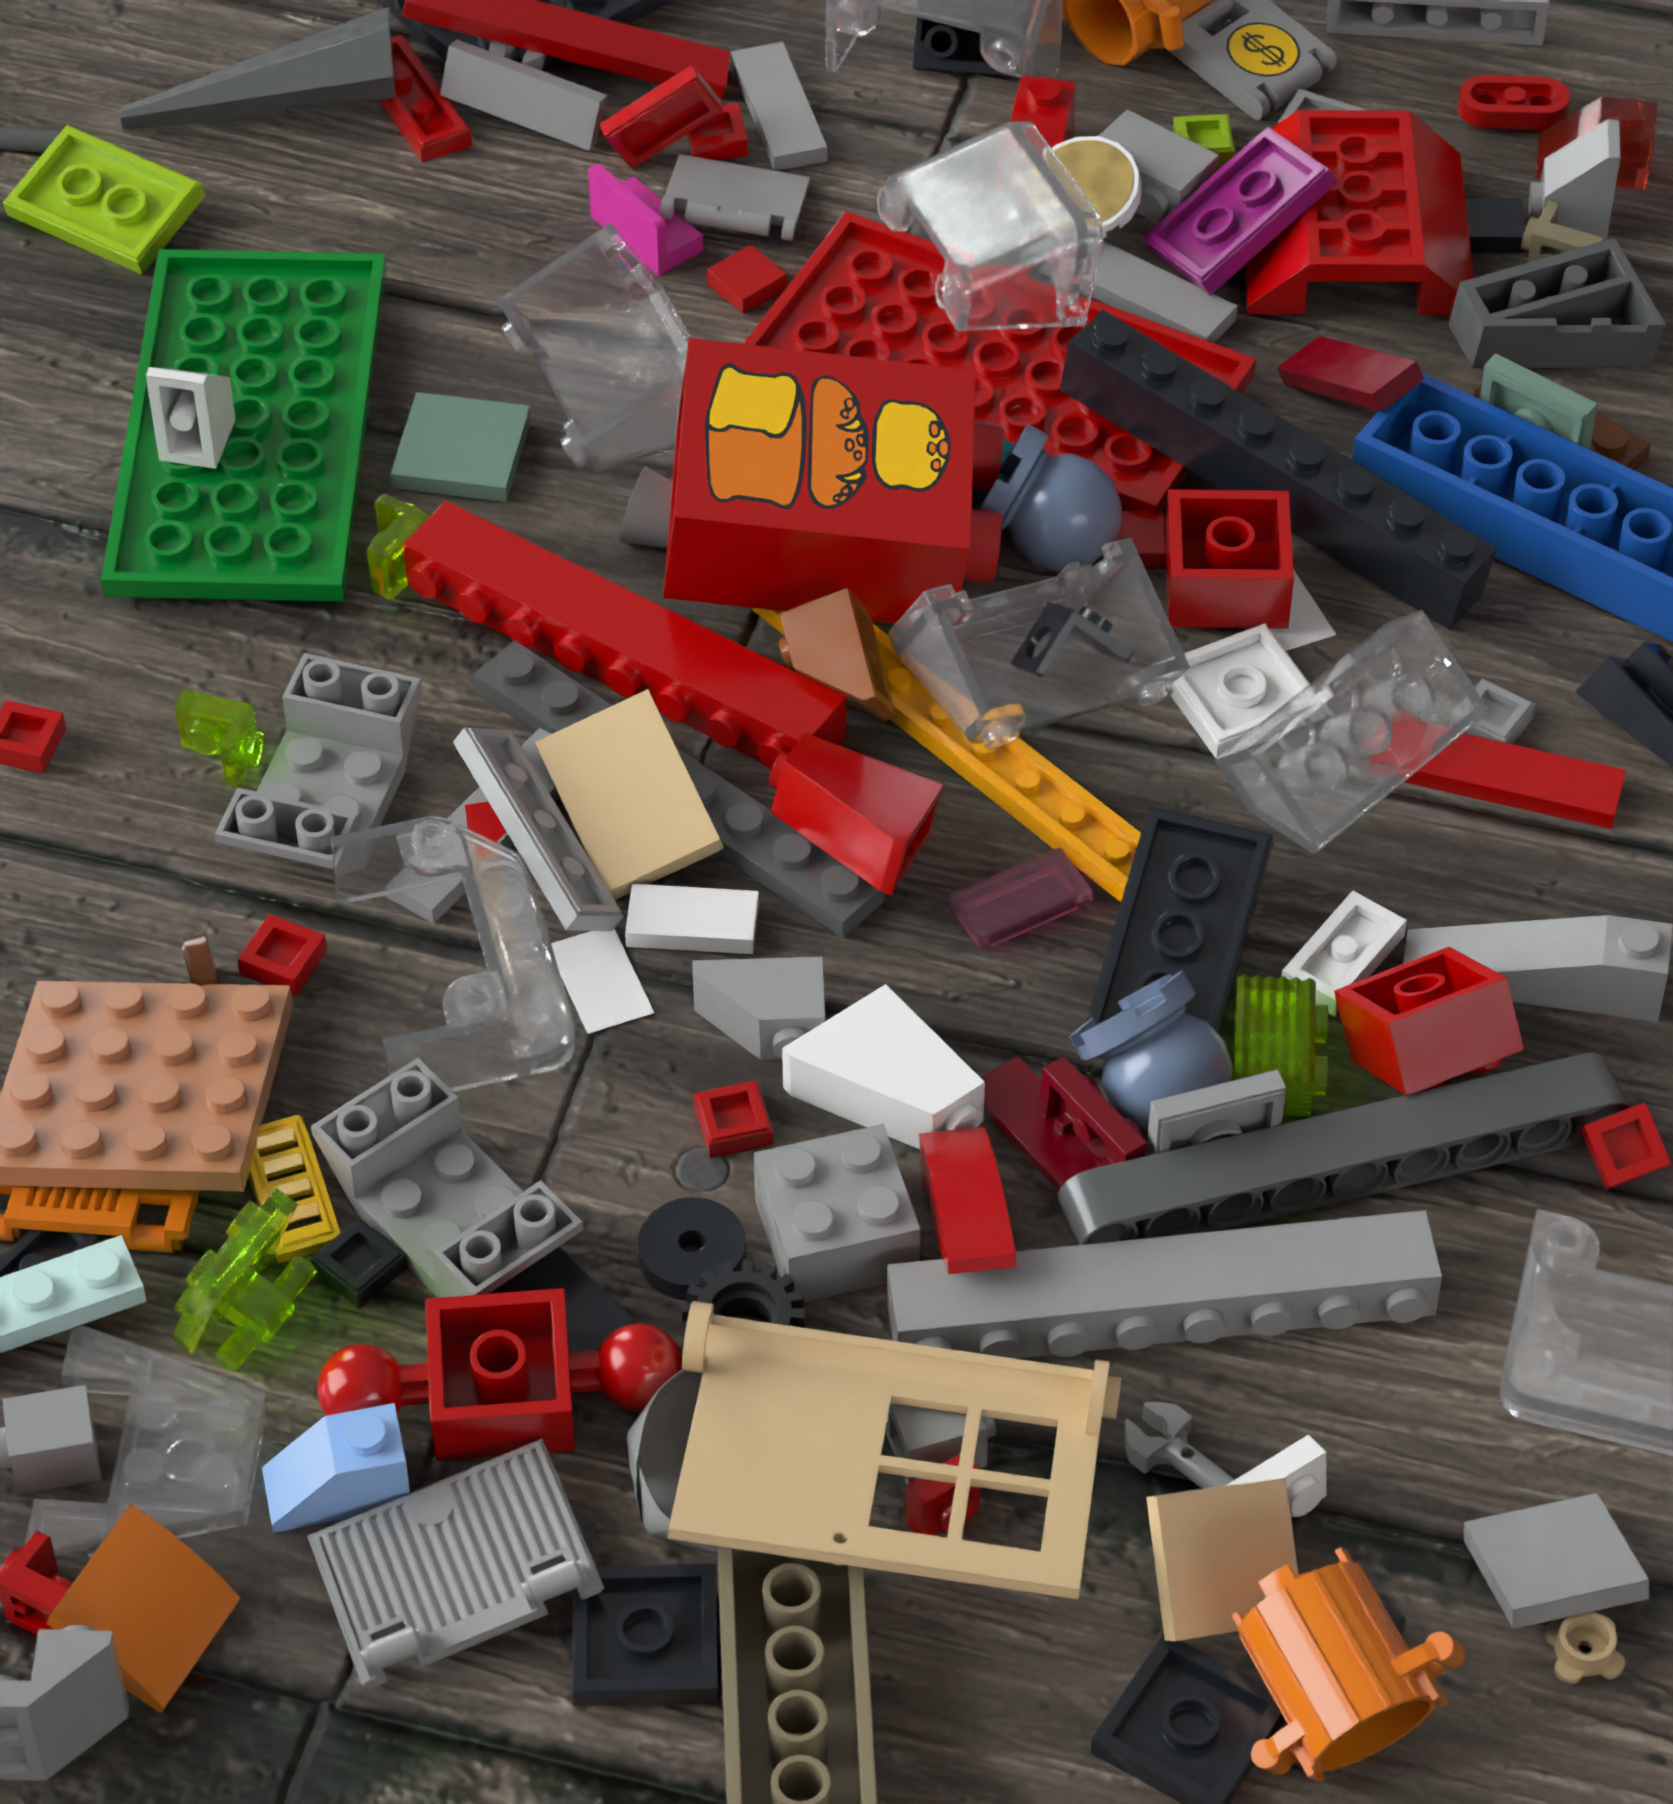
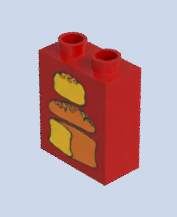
[663,338,1004,630]

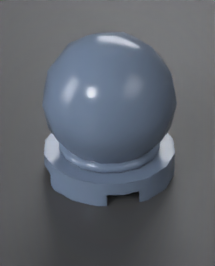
[978,424,1122,572]
[1069,970,1234,1136]

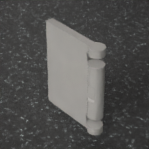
[660,154,810,241]

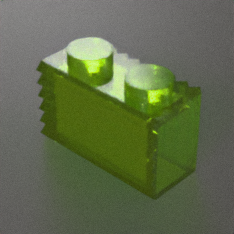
[1232,974,1328,1117]

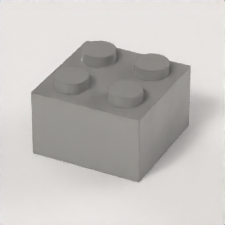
[754,1124,920,1302]

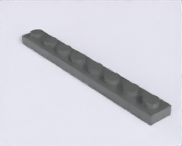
[473,640,884,939]

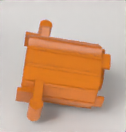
[1054,0,1215,66]
[1231,1547,1465,1783]

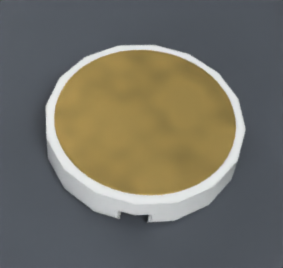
[1028,136,1142,242]

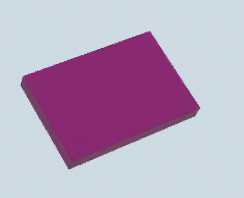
[1142,127,1337,296]

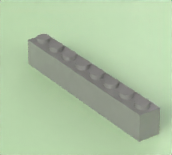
[887,1210,1442,1359]

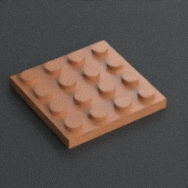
[0,981,294,1191]

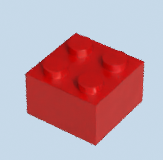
[1165,489,1294,629]
[1334,947,1524,1096]

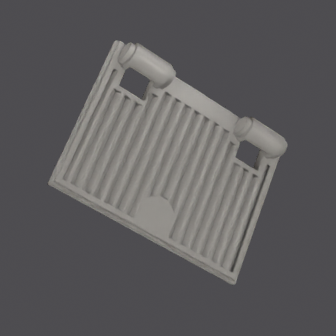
[307,1439,604,1690]

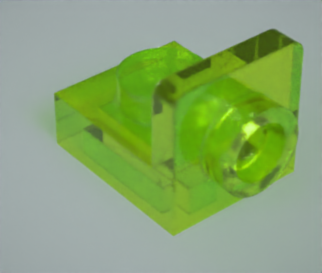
[367,494,430,600]
[174,689,264,788]

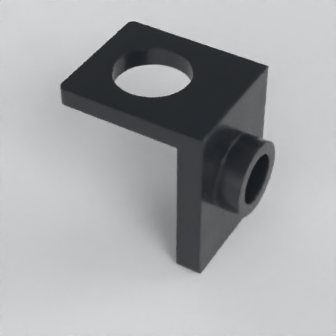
[1010,602,1135,677]

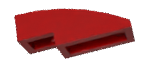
[919,1127,1017,1274]

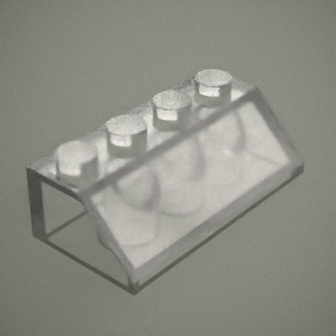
[1214,610,1490,854]

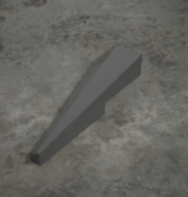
[120,7,396,129]

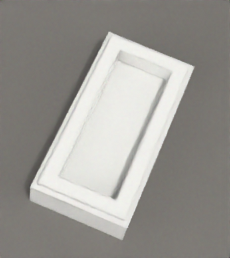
[625,884,759,954]

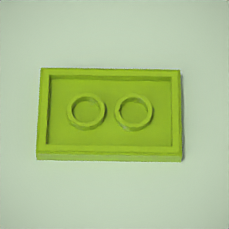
[3,125,206,275]

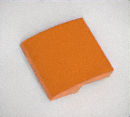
[46,1503,240,1713]

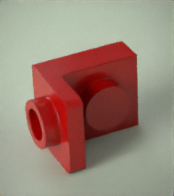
[0,1531,73,1635]

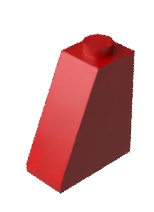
[769,733,944,895]

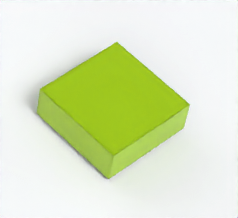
[1172,114,1235,166]

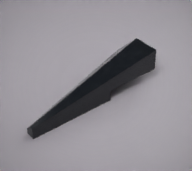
[1574,642,1673,767]

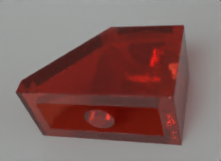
[1535,96,1657,190]

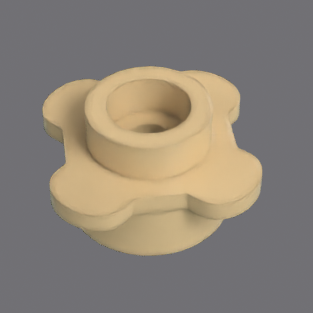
[1545,1612,1625,1684]

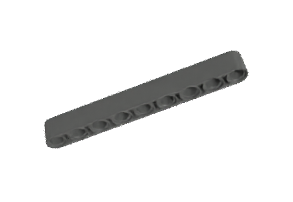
[1058,1052,1631,1245]

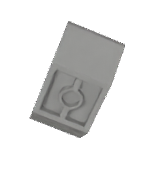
[215,653,422,870]
[311,1058,583,1298]
[0,1625,129,1781]

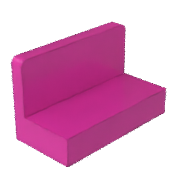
[588,163,703,276]

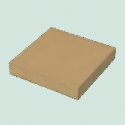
[1146,1478,1298,1641]

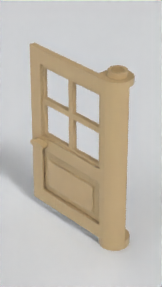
[668,1301,1122,1599]

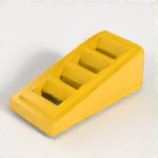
[248,1115,341,1263]

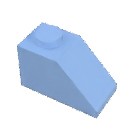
[262,1403,410,1533]

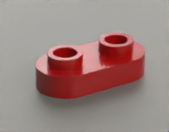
[1457,75,1570,131]

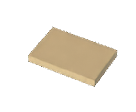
[535,689,724,900]

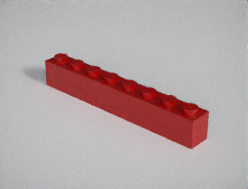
[403,501,846,770]

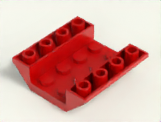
[1239,110,1474,316]

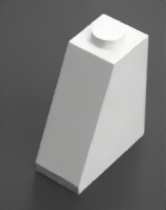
[782,984,985,1149]

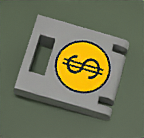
[1166,0,1337,120]

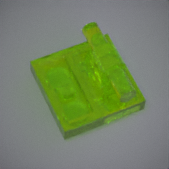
[171,1188,316,1372]

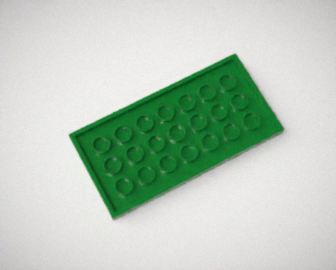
[101,249,387,602]

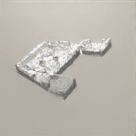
[24,1325,268,1558]

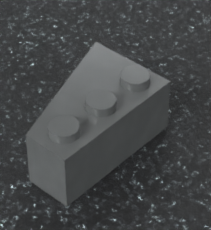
[1448,238,1666,368]

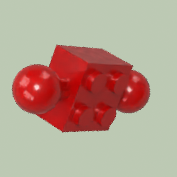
[317,1288,682,1461]

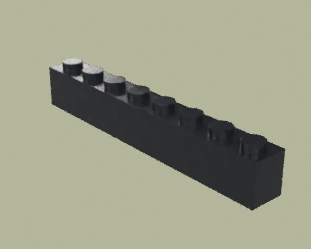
[1059,309,1497,630]

